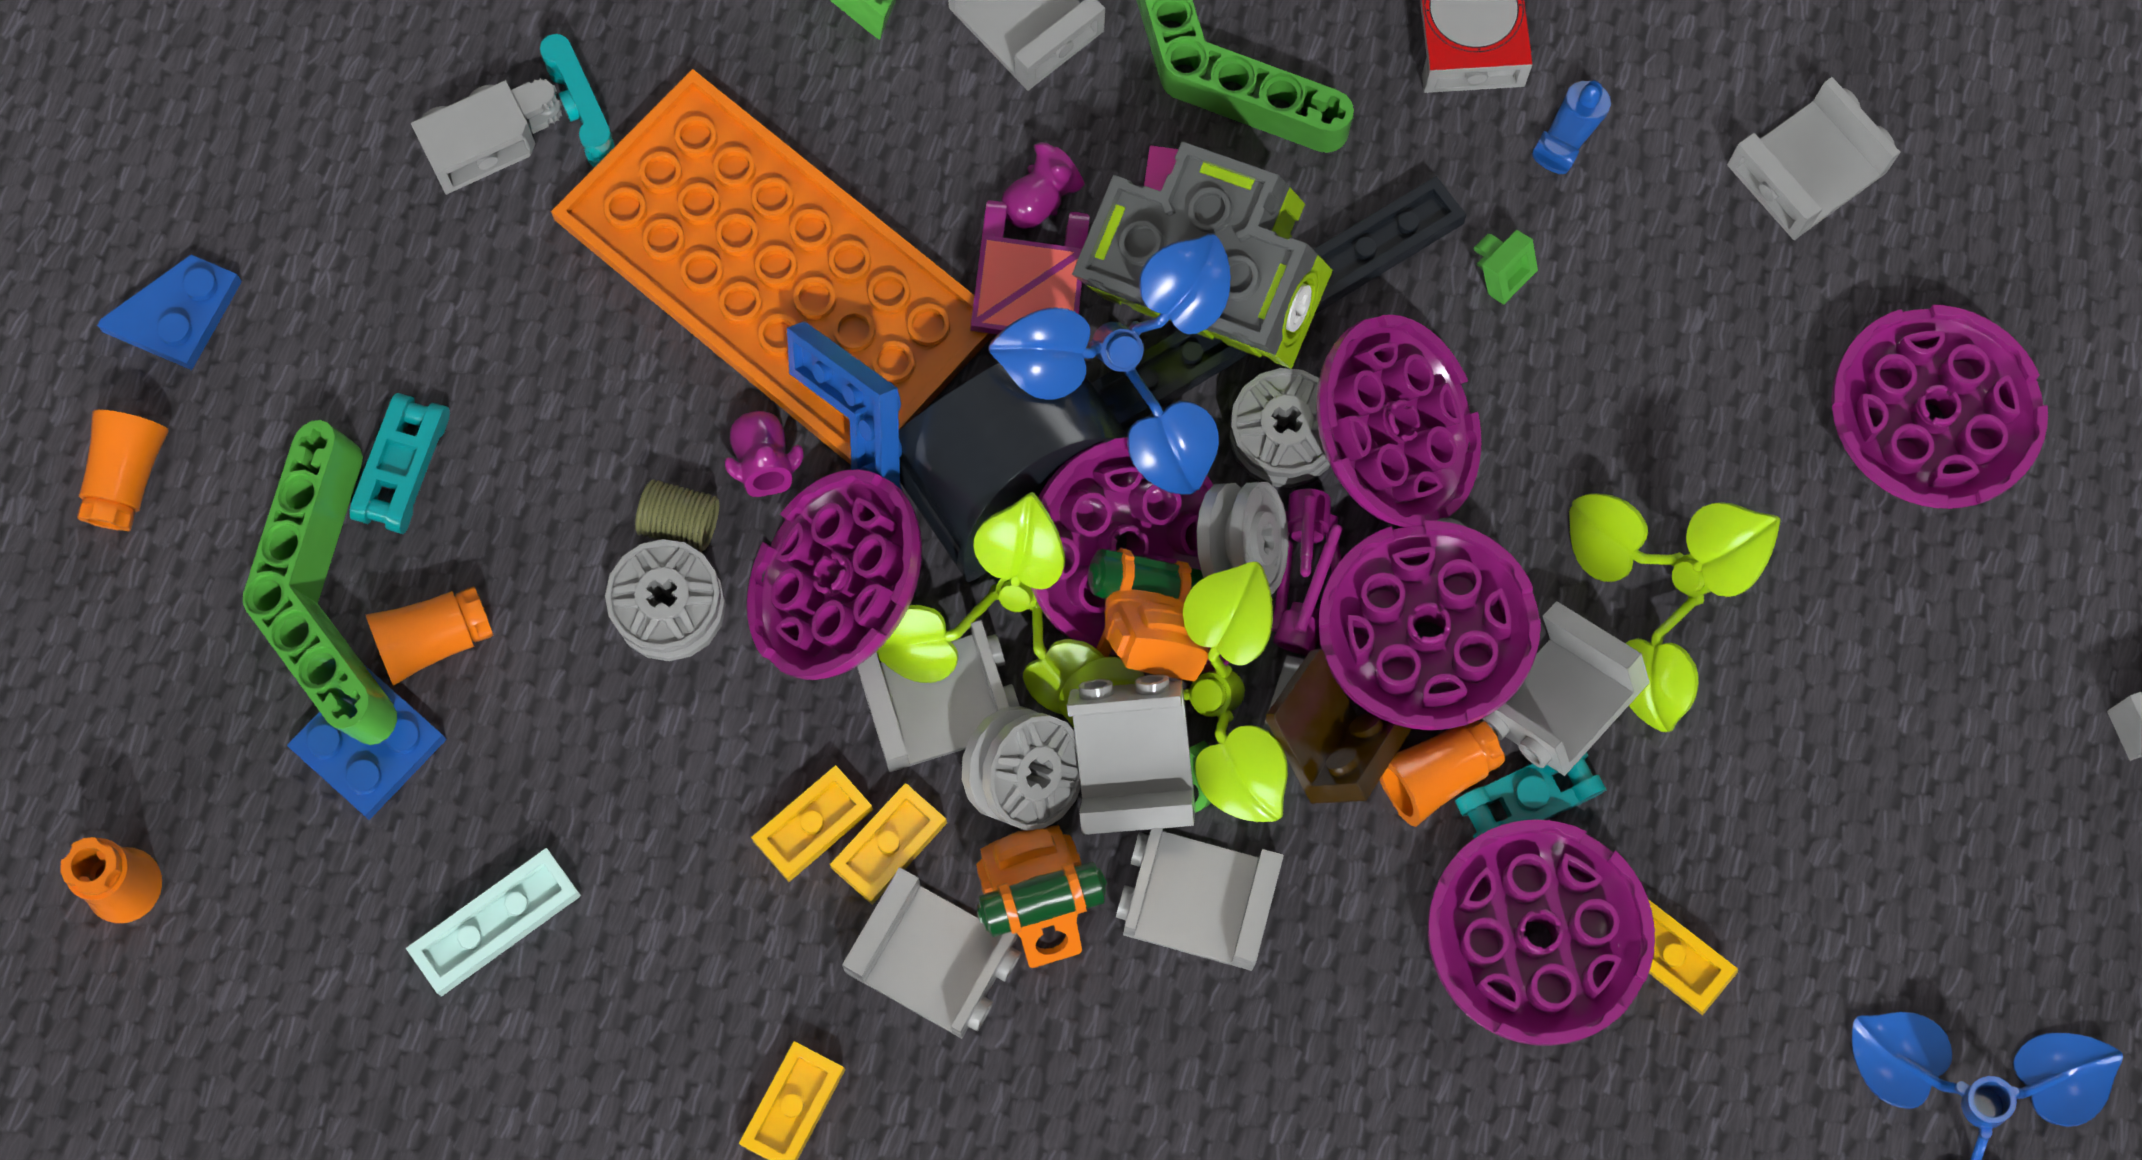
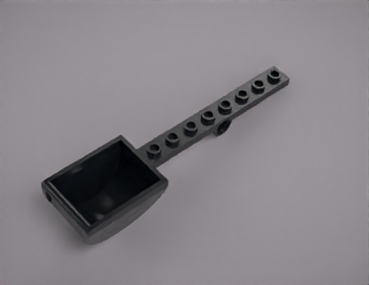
[899,176,1466,582]

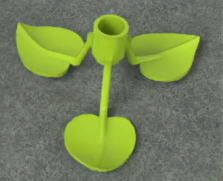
[876,492,1105,715]
[1569,493,1780,732]
[1058,561,1288,822]

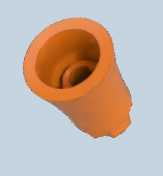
[77,410,169,531]
[365,587,494,686]
[1380,720,1505,827]
[60,837,162,923]

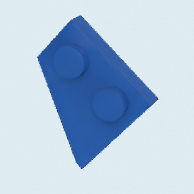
[97,255,242,370]

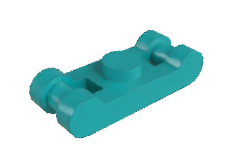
[540,34,615,167]
[350,393,450,534]
[1455,752,1607,839]

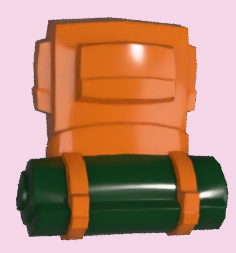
[1088,548,1209,682]
[976,825,1107,968]

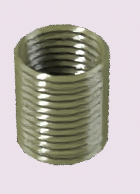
[635,479,719,552]

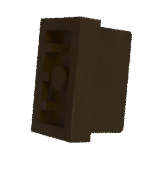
[1266,649,1411,804]

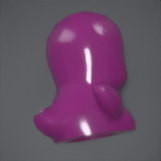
[1001,142,1085,229]
[725,411,803,497]

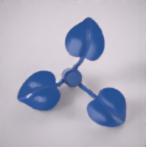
[989,234,1231,494]
[1852,1012,2123,1160]

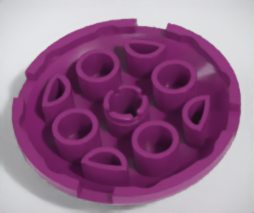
[1832,305,2048,509]
[1316,315,1481,527]
[1032,437,1213,655]
[747,469,922,680]
[1319,521,1541,730]
[1428,820,1655,1046]

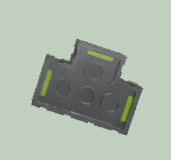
[1072,141,1333,369]

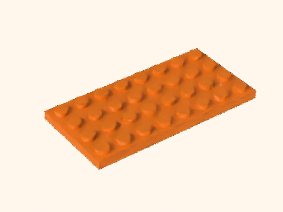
[551,69,995,465]

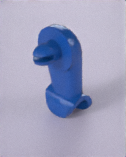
[1532,80,1611,174]

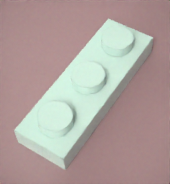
[406,848,581,997]

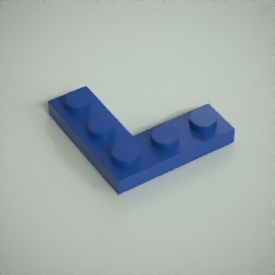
[787,321,903,492]

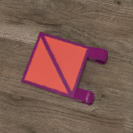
[970,200,1090,335]

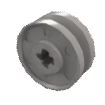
[1230,368,1330,488]
[1197,482,1289,594]
[605,539,726,661]
[962,706,1081,831]

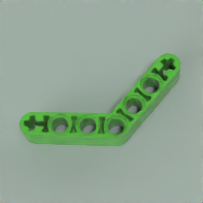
[1136,0,1354,153]
[243,420,397,745]

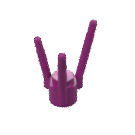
[1285,489,1342,577]
[1272,524,1342,656]

